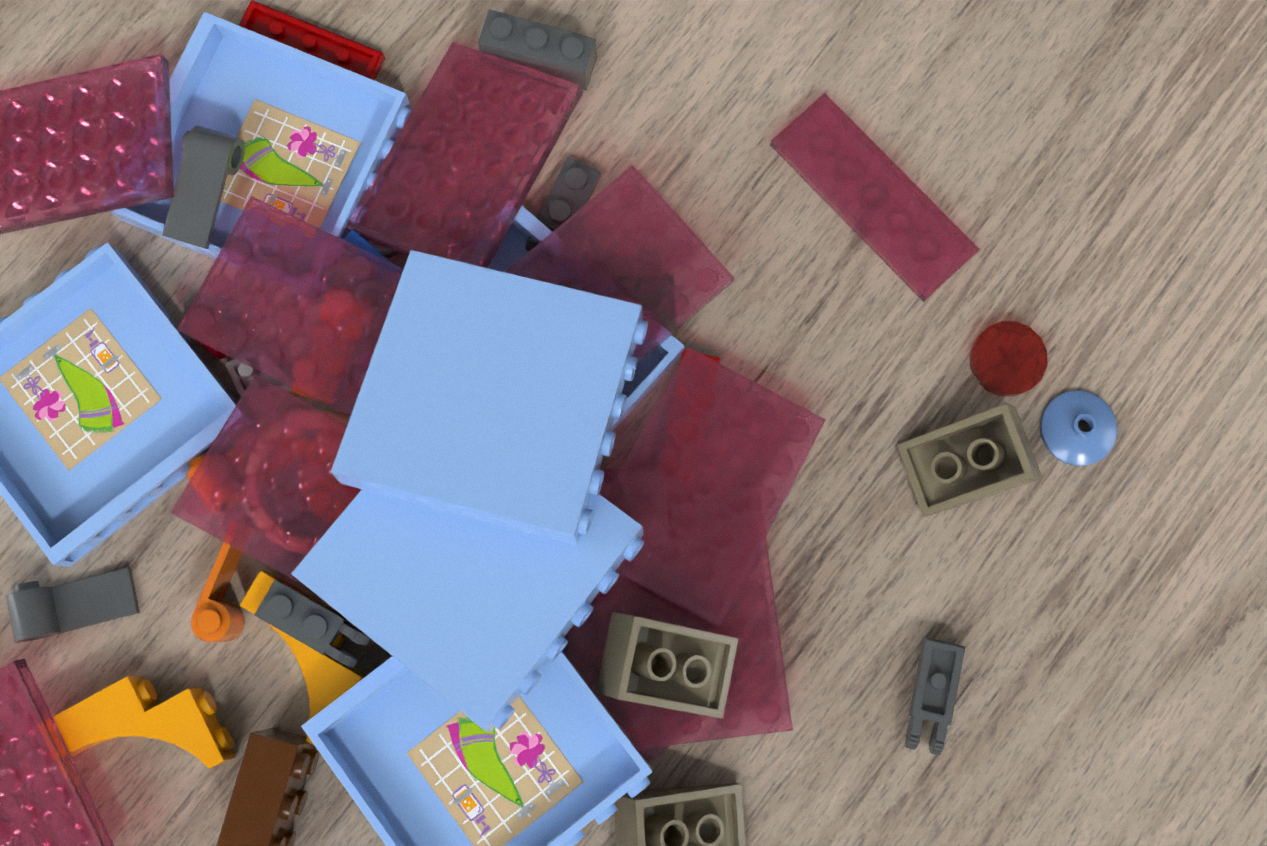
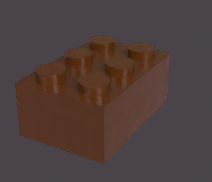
[216,728,319,846]

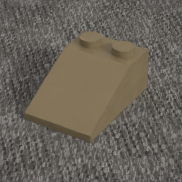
[897,403,1043,517]
[595,612,738,719]
[614,783,746,846]

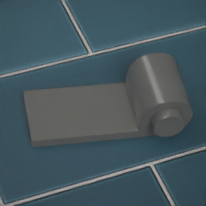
[162,125,245,249]
[6,567,140,643]

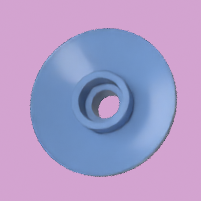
[1040,391,1117,466]

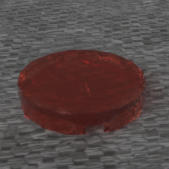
[969,321,1048,397]

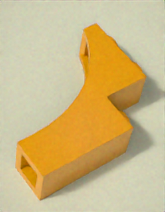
[239,571,367,746]
[40,675,235,769]

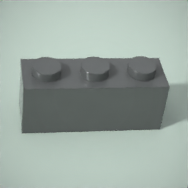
[478,9,597,91]

